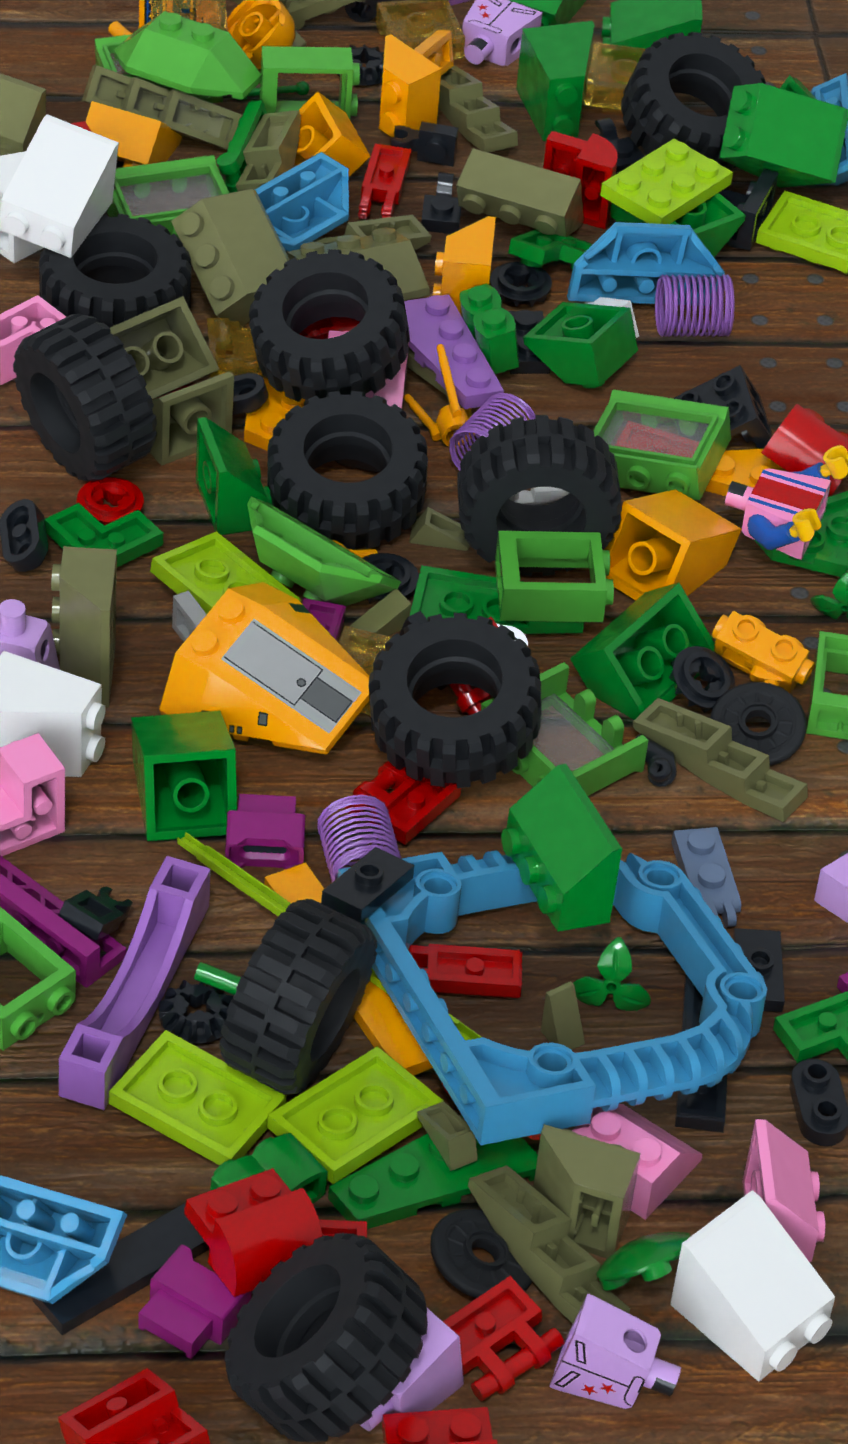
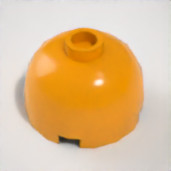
[224,0,295,69]

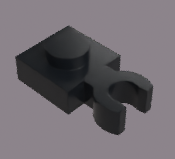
[58,887,133,941]

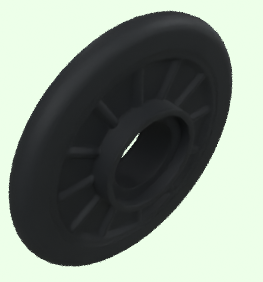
[710,682,806,766]
[430,1209,532,1298]

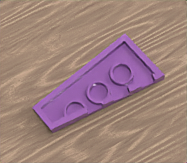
[404,294,504,409]

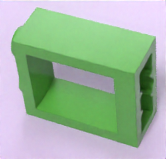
[259,46,360,119]
[495,531,614,622]
[806,631,848,740]
[0,907,76,1051]

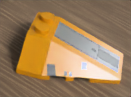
[159,582,370,755]

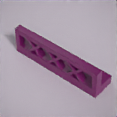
[0,855,127,988]

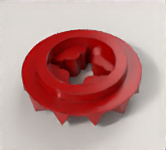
[77,477,144,525]

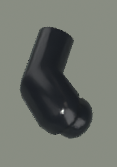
[635,734,677,787]

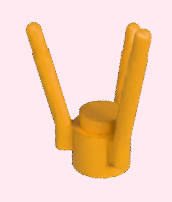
[404,344,475,447]

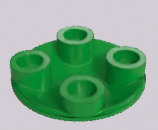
[596,1232,691,1291]

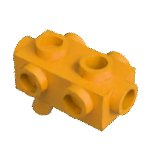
[711,611,815,693]

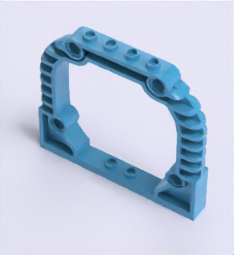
[338,850,767,1145]

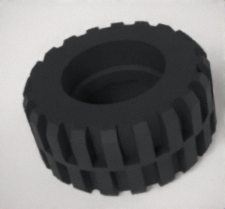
[621,32,766,171]
[39,214,192,328]
[249,249,410,402]
[13,314,157,481]
[267,391,428,550]
[457,415,622,576]
[369,613,541,788]
[219,899,378,1095]
[225,1233,428,1442]

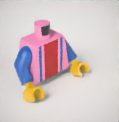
[725,445,848,560]

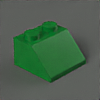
[523,302,638,389]
[196,417,272,535]

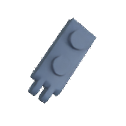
[671,827,741,928]

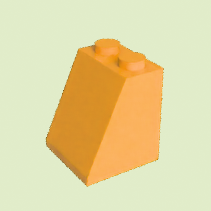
[604,489,742,601]

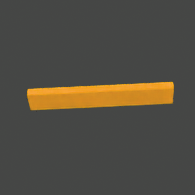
[264,862,433,1076]

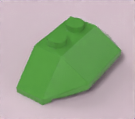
[114,11,262,99]
[247,497,401,606]

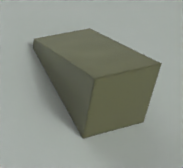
[409,507,470,551]
[350,589,411,645]
[541,981,585,1050]
[417,1101,478,1171]

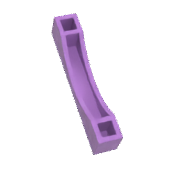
[59,856,211,1110]

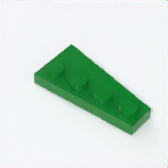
[409,565,585,634]
[328,1115,538,1229]

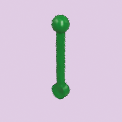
[236,81,310,100]

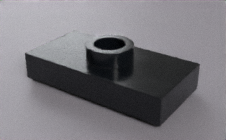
[321,847,415,923]
[732,928,785,1012]

